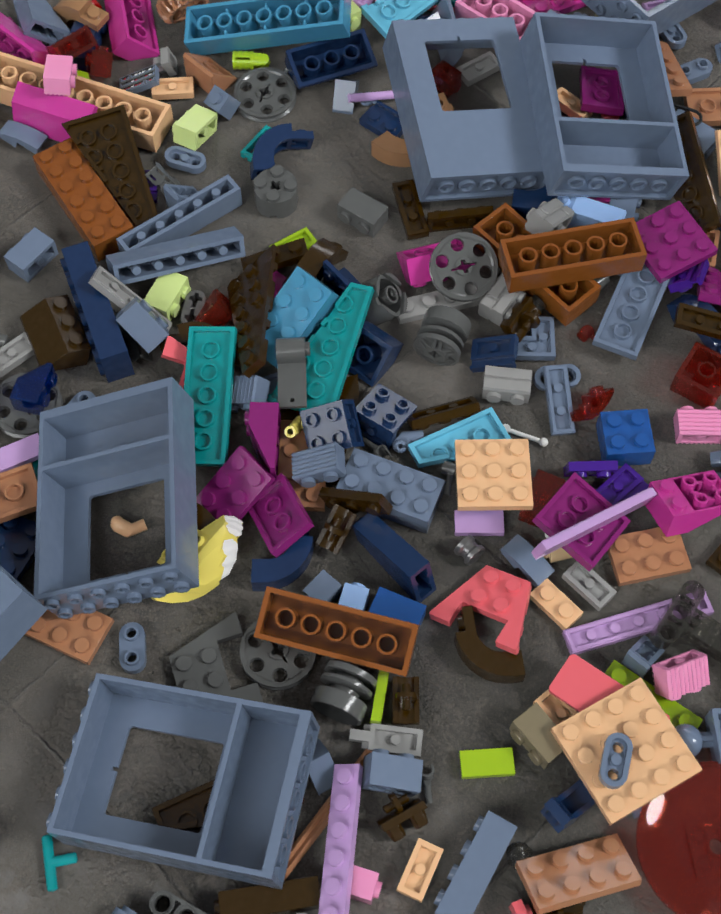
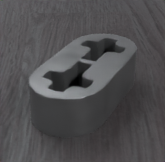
[181,290,207,323]

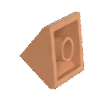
[183,52,237,94]

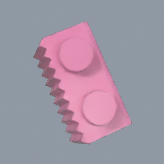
[43,54,77,96]
[673,406,721,444]
[651,649,710,701]

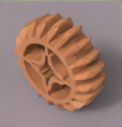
[156,0,209,24]

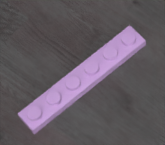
[318,764,363,914]

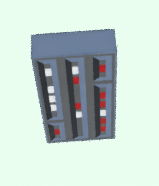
[120,64,159,94]

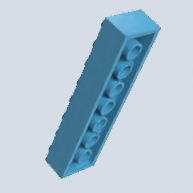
[184,0,351,55]

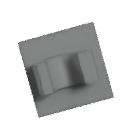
[153,46,178,78]

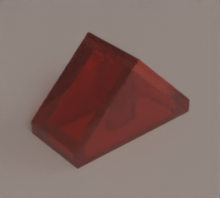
[194,289,232,326]

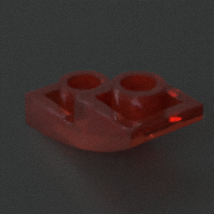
[570,385,614,422]

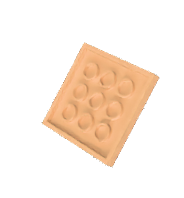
[550,677,703,826]

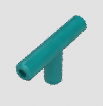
[41,834,78,892]

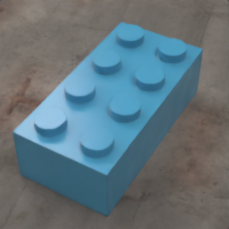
[265,266,340,369]

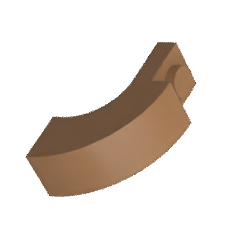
[53,0,109,32]
[371,131,411,167]

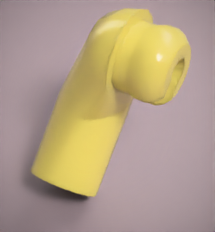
[284,416,303,438]

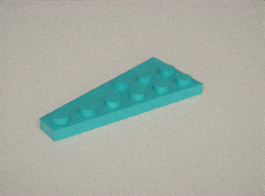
[267,282,374,411]

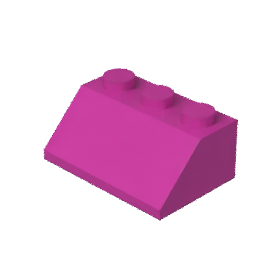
[396,239,475,287]

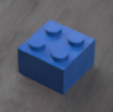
[596,409,656,466]

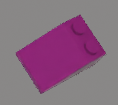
[244,402,281,478]

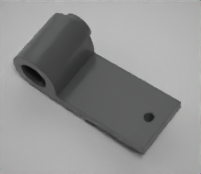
[276,337,311,409]

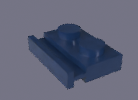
[359,100,403,138]
[469,334,519,373]

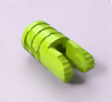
[232,51,271,70]

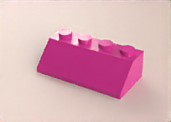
[104,0,160,61]
[0,12,57,65]

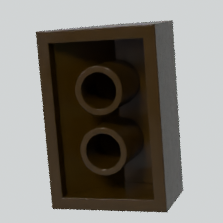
[20,295,91,373]

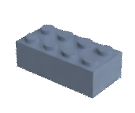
[336,448,445,534]

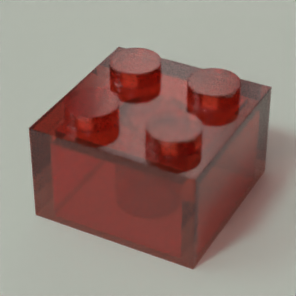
[669,341,721,408]

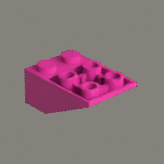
[645,470,721,537]

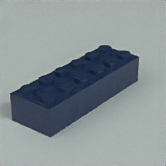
[60,241,135,383]

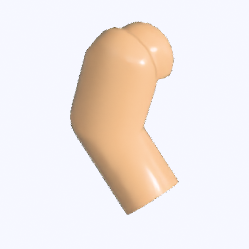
[110,516,148,538]

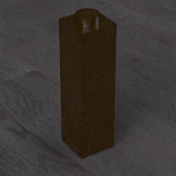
[214,876,320,914]

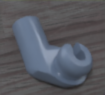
[393,430,424,453]

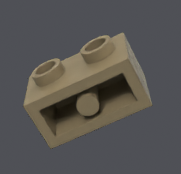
[509,702,564,770]

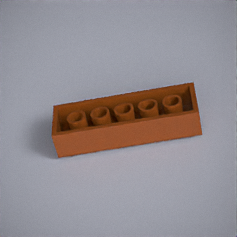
[32,137,134,262]
[473,202,601,327]
[498,217,647,293]
[254,586,420,677]

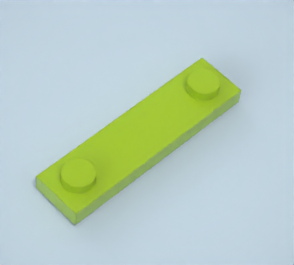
[605,660,703,729]

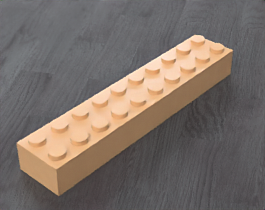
[0,52,174,153]

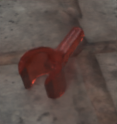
[577,325,596,342]

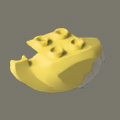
[151,515,243,603]

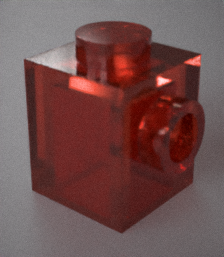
[85,45,113,78]
[432,60,462,99]

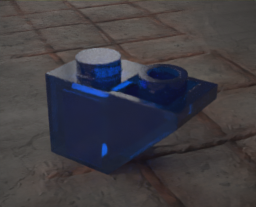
[9,363,58,415]

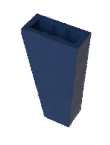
[353,513,437,603]

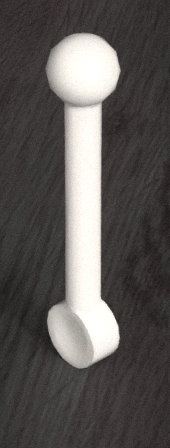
[503,424,548,447]

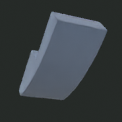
[0,120,48,154]
[499,534,555,587]

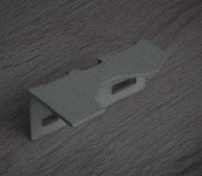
[145,162,181,195]
[122,330,152,362]

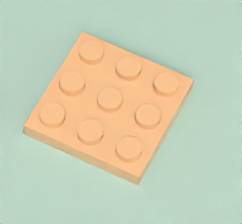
[454,439,533,511]

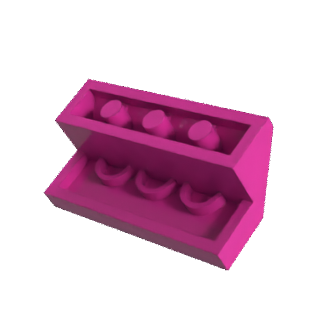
[11,81,98,142]

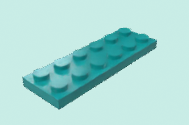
[184,326,237,467]

